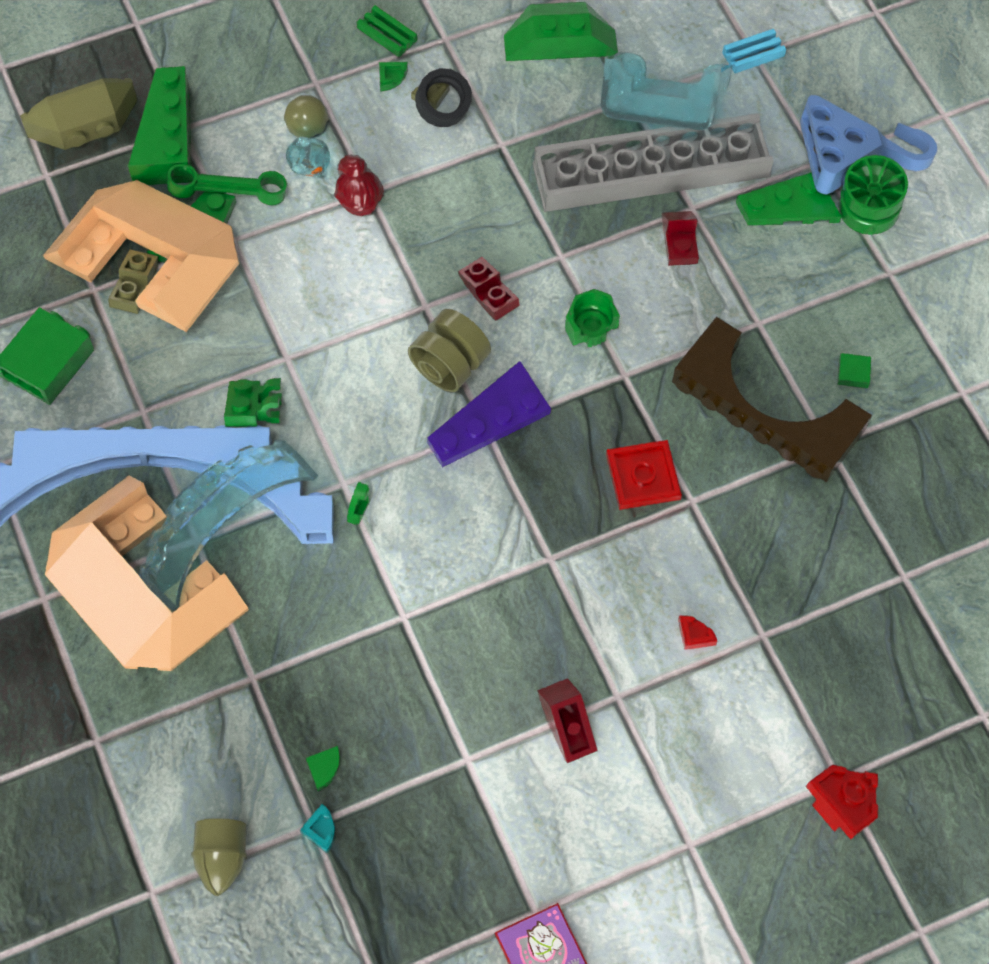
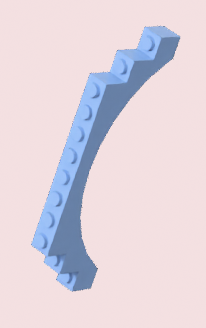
[0,425,334,544]

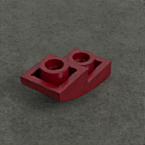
[458,257,520,321]

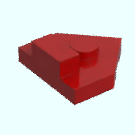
[805,765,878,839]

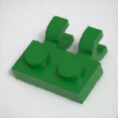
[224,378,282,427]

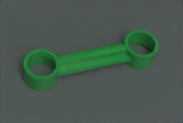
[167,164,287,205]

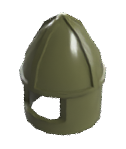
[191,818,247,896]

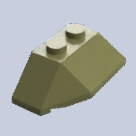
[20,78,137,150]

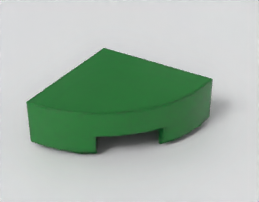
[379,62,408,92]
[347,482,371,525]
[306,746,340,792]

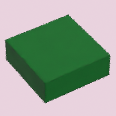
[837,353,871,388]

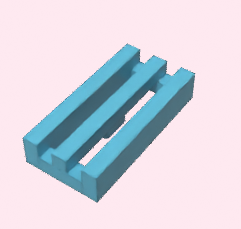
[722,29,786,74]

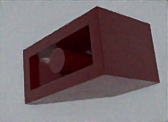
[537,678,598,763]

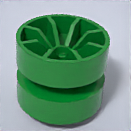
[838,155,908,235]

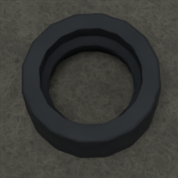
[415,68,472,127]

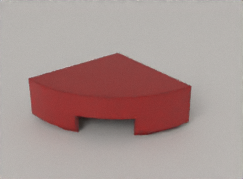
[678,615,718,650]

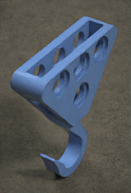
[800,95,937,194]

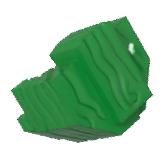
[565,289,620,347]

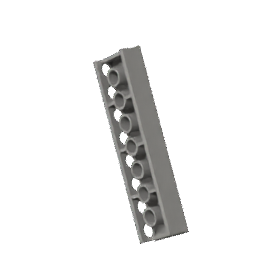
[532,113,774,212]

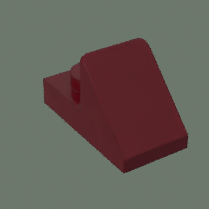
[662,211,699,266]

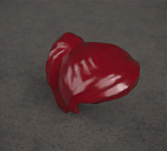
[334,154,384,216]

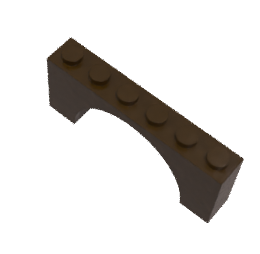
[672,316,872,483]

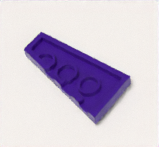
[427,361,551,468]

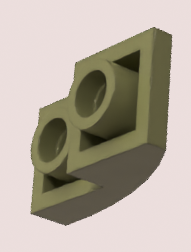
[108,249,158,314]

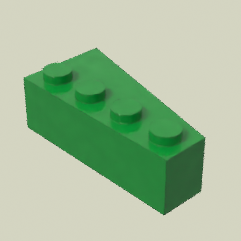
[128,66,192,185]

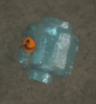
[286,136,331,177]

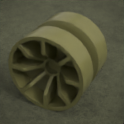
[408,309,491,392]

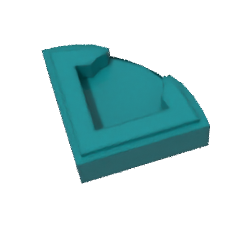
[300,804,335,853]

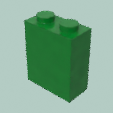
[0,307,94,405]

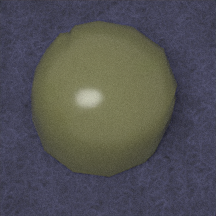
[284,95,330,138]

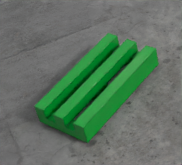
[356,5,417,57]

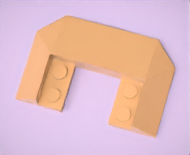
[43,180,239,332]
[45,475,249,671]

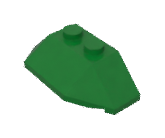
[504,2,618,61]

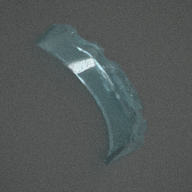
[139,440,318,612]

